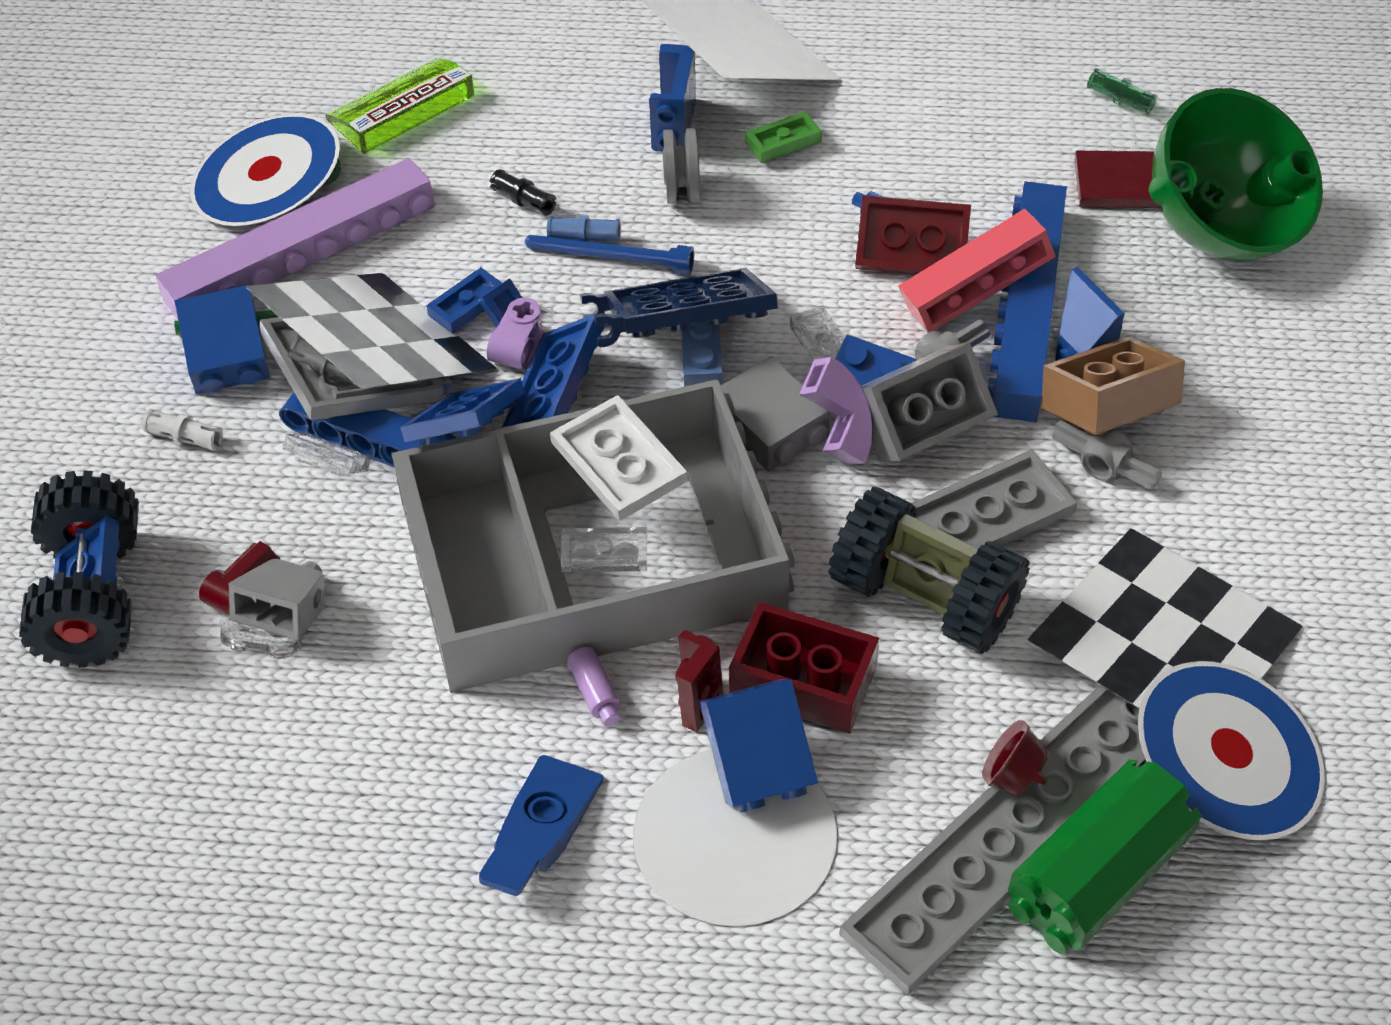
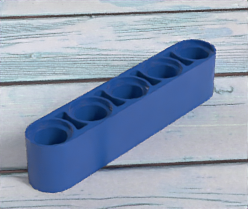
[279,393,456,467]

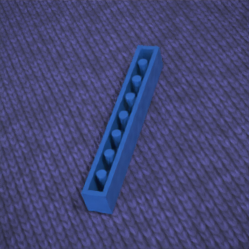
[987,181,1067,423]

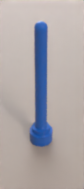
[525,235,695,275]

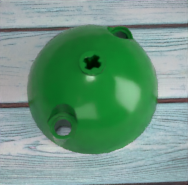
[1149,88,1323,260]

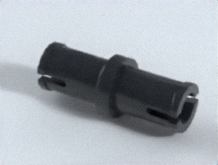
[490,169,557,216]

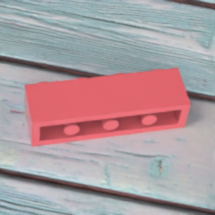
[898,209,1056,333]

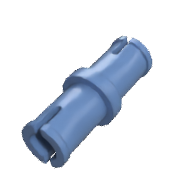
[547,215,621,242]

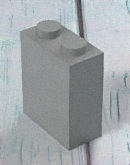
[721,356,830,472]

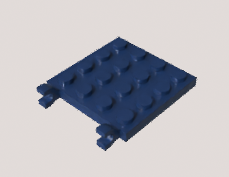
[580,268,778,348]

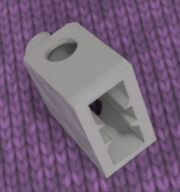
[229,559,324,640]

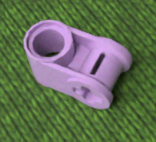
[487,297,544,370]

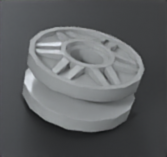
[663,128,700,204]

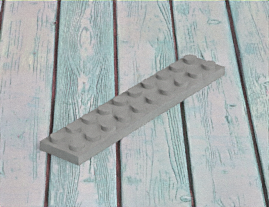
[839,685,1146,995]

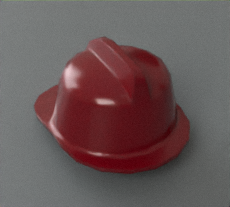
[982,720,1049,795]

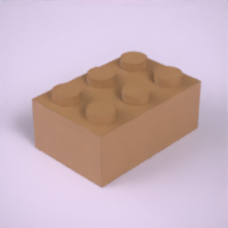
[1041,336,1185,435]

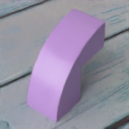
[799,357,872,465]

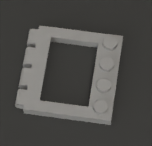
[259,317,454,420]

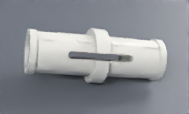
[142,409,223,451]

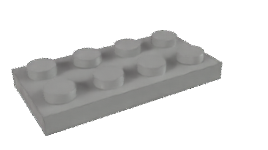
[912,449,1078,548]

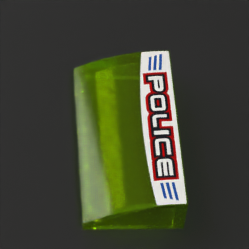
[325,58,475,154]

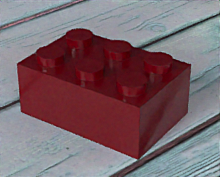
[729,602,879,734]

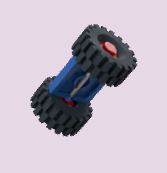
[19,470,139,668]

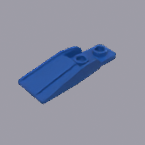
[479,755,603,896]

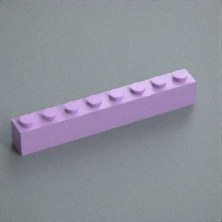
[155,158,435,320]

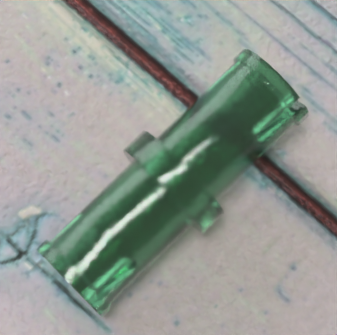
[1087,68,1158,115]

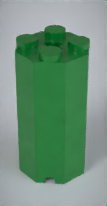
[1008,759,1202,954]

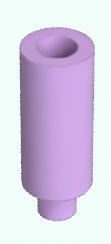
[567,647,620,726]

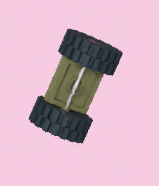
[828,486,1030,654]

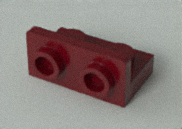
[675,630,724,733]

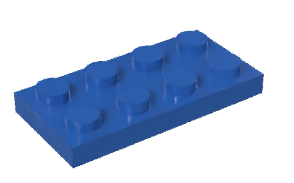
[502,313,605,428]
[400,378,525,445]

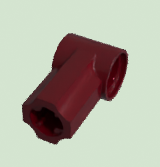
[199,541,280,618]

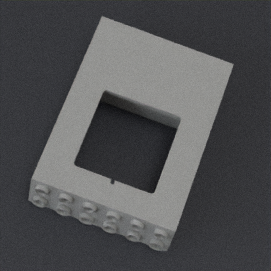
[392,379,795,692]

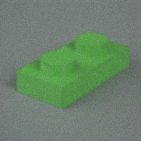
[745,111,822,163]

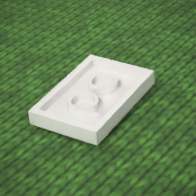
[550,395,688,521]

